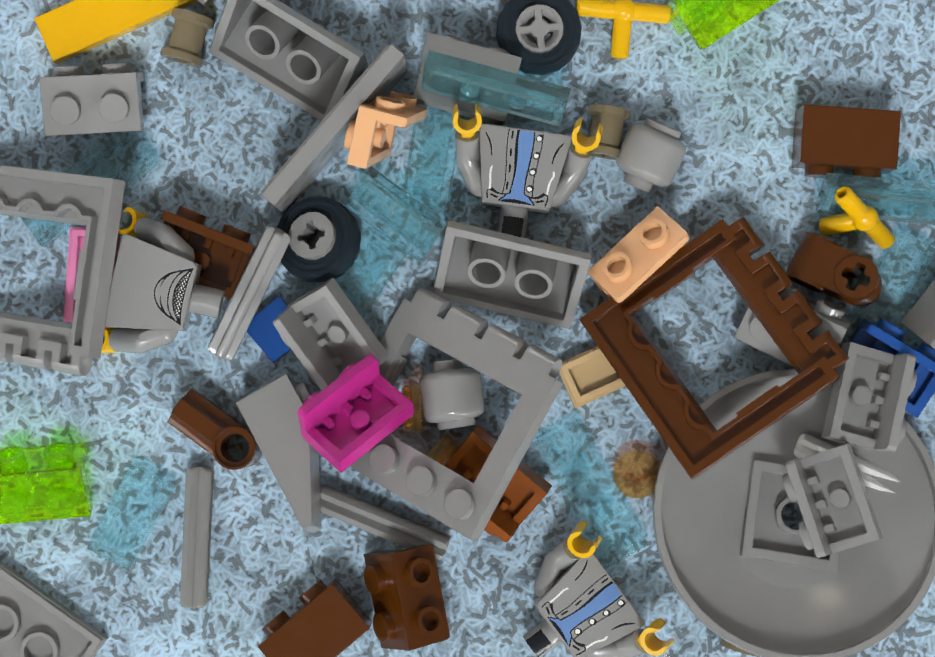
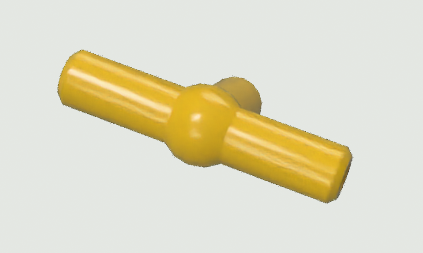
[575,0,672,59]
[819,186,895,249]

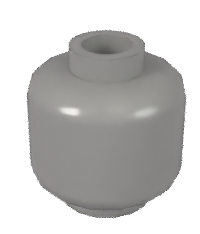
[616,118,686,193]
[419,359,485,430]

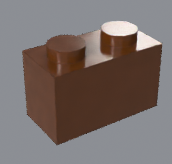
[792,104,901,181]
[258,578,372,657]

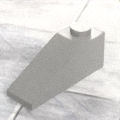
[236,374,321,534]

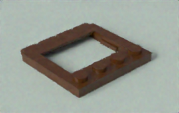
[579,217,849,480]

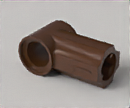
[167,388,262,470]

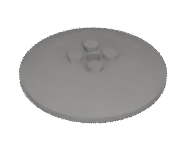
[652,369,935,657]

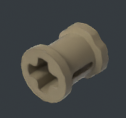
[160,8,215,68]
[587,104,631,160]

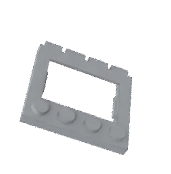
[0,165,126,376]
[350,287,563,542]

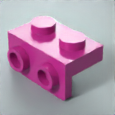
[297,354,414,473]

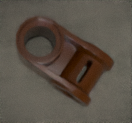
[786,232,882,307]

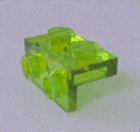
[670,0,780,50]
[0,442,93,524]

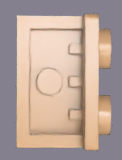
[344,91,428,169]
[587,206,689,303]

